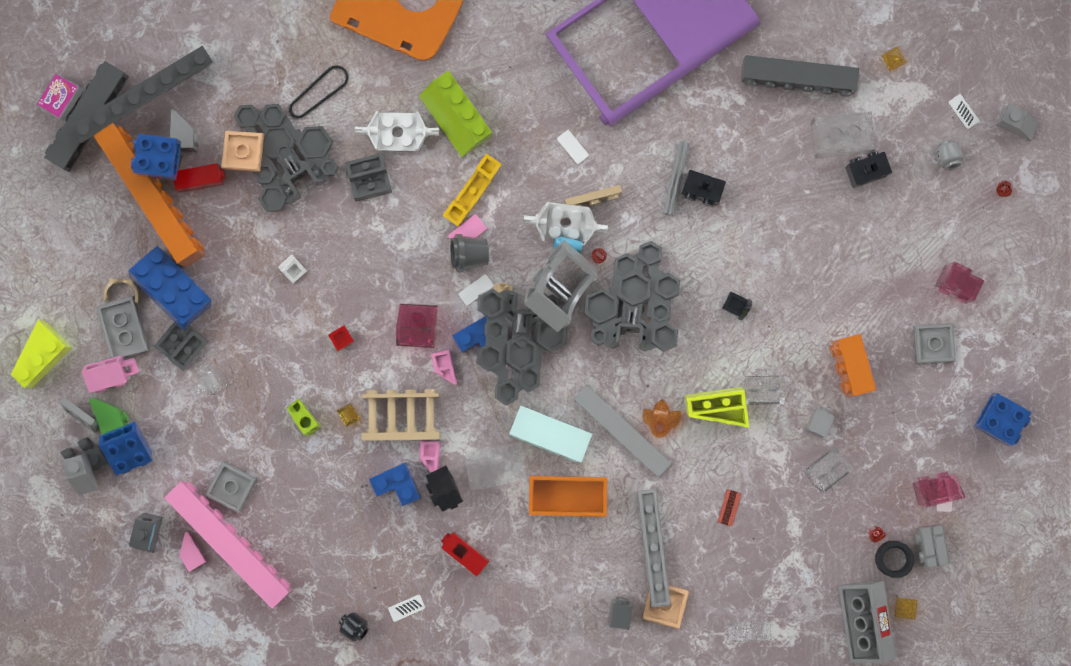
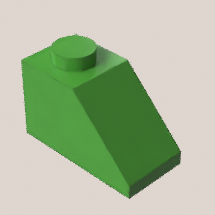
[89,398,129,435]

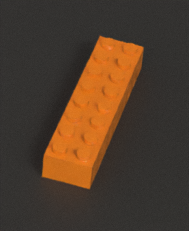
[93,123,205,268]

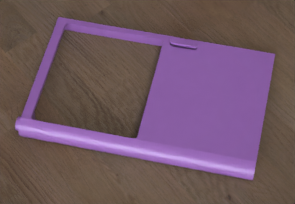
[546,0,760,127]

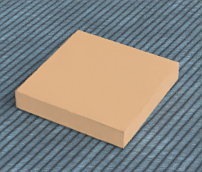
[221,131,264,172]
[642,585,689,629]

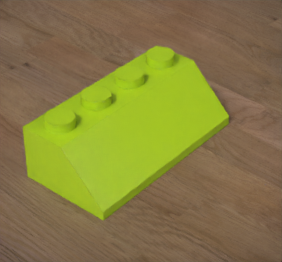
[419,70,493,158]

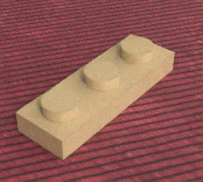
[564,185,622,206]

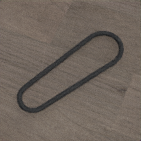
[289,65,349,118]

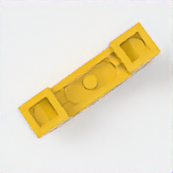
[442,153,502,227]

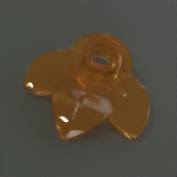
[643,399,681,438]

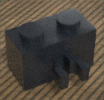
[845,151,892,188]
[681,170,726,207]
[425,465,463,512]

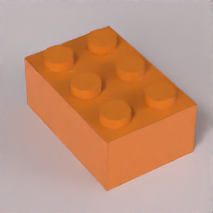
[830,334,876,397]

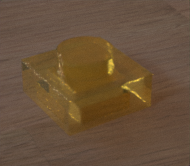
[894,597,918,620]

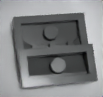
[345,153,392,202]
[154,322,208,371]

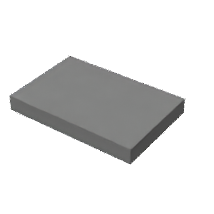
[96,296,150,359]

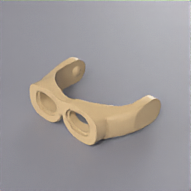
[104,278,140,304]

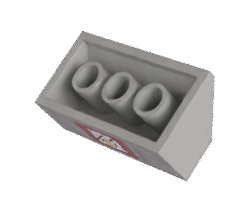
[838,581,896,663]

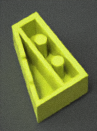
[11,320,72,389]
[684,387,749,428]

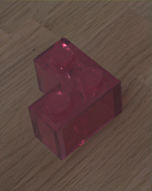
[935,262,984,304]

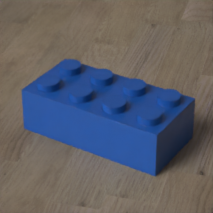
[128,245,211,330]

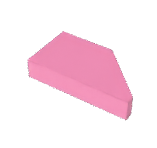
[448,214,487,239]
[431,350,457,385]
[419,440,440,472]
[179,531,207,572]

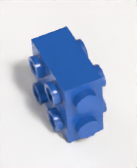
[131,134,181,180]
[974,393,1032,446]
[99,421,152,476]

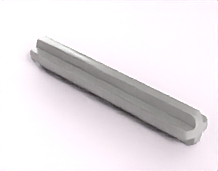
[663,141,689,216]

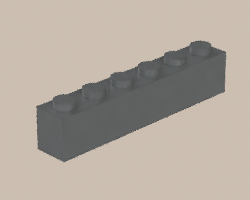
[741,55,859,96]
[44,61,129,172]

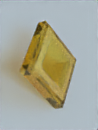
[881,46,907,72]
[337,403,360,427]

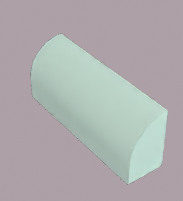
[509,406,592,464]

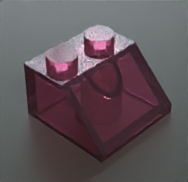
[396,304,438,348]
[912,471,966,507]

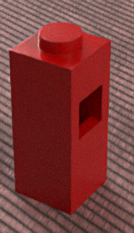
[173,163,226,193]
[441,531,489,577]

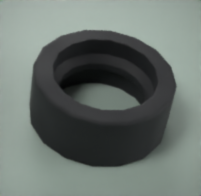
[875,541,914,578]

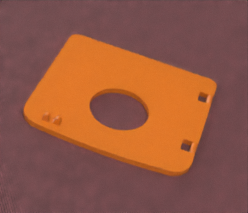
[330,0,464,61]

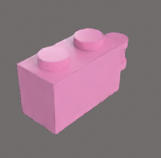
[81,355,139,393]

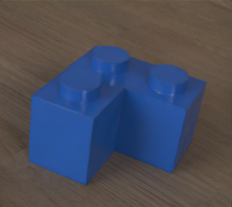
[452,316,487,353]
[369,463,422,506]

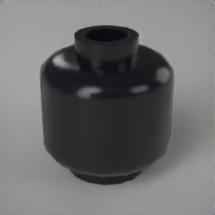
[339,612,369,642]

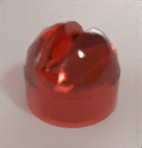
[996,180,1013,197]
[591,248,607,264]
[868,526,886,543]

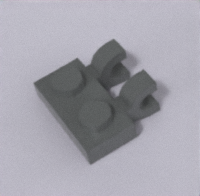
[60,437,108,472]

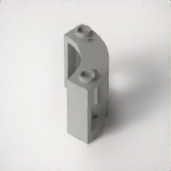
[524,240,597,332]

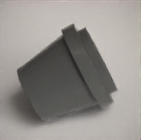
[450,234,489,273]

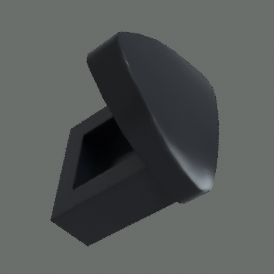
[721,291,752,321]

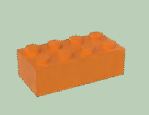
[529,475,608,517]

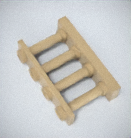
[362,389,441,441]

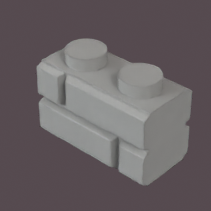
[914,524,950,567]

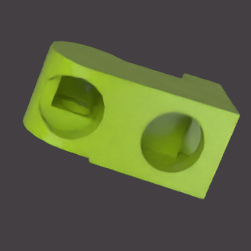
[286,398,322,437]

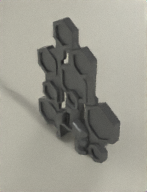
[234,104,339,212]
[584,241,680,352]
[476,289,568,405]

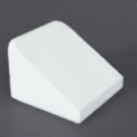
[278,255,307,283]

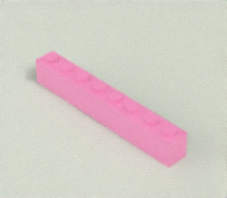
[165,481,292,609]

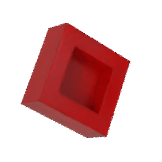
[328,325,355,352]

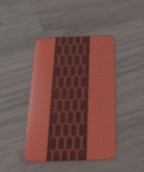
[718,489,741,526]

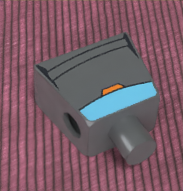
[129,513,163,553]

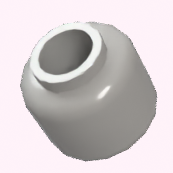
[935,140,964,170]

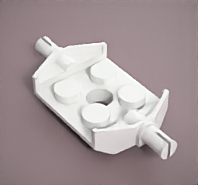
[355,111,439,151]
[523,202,608,246]

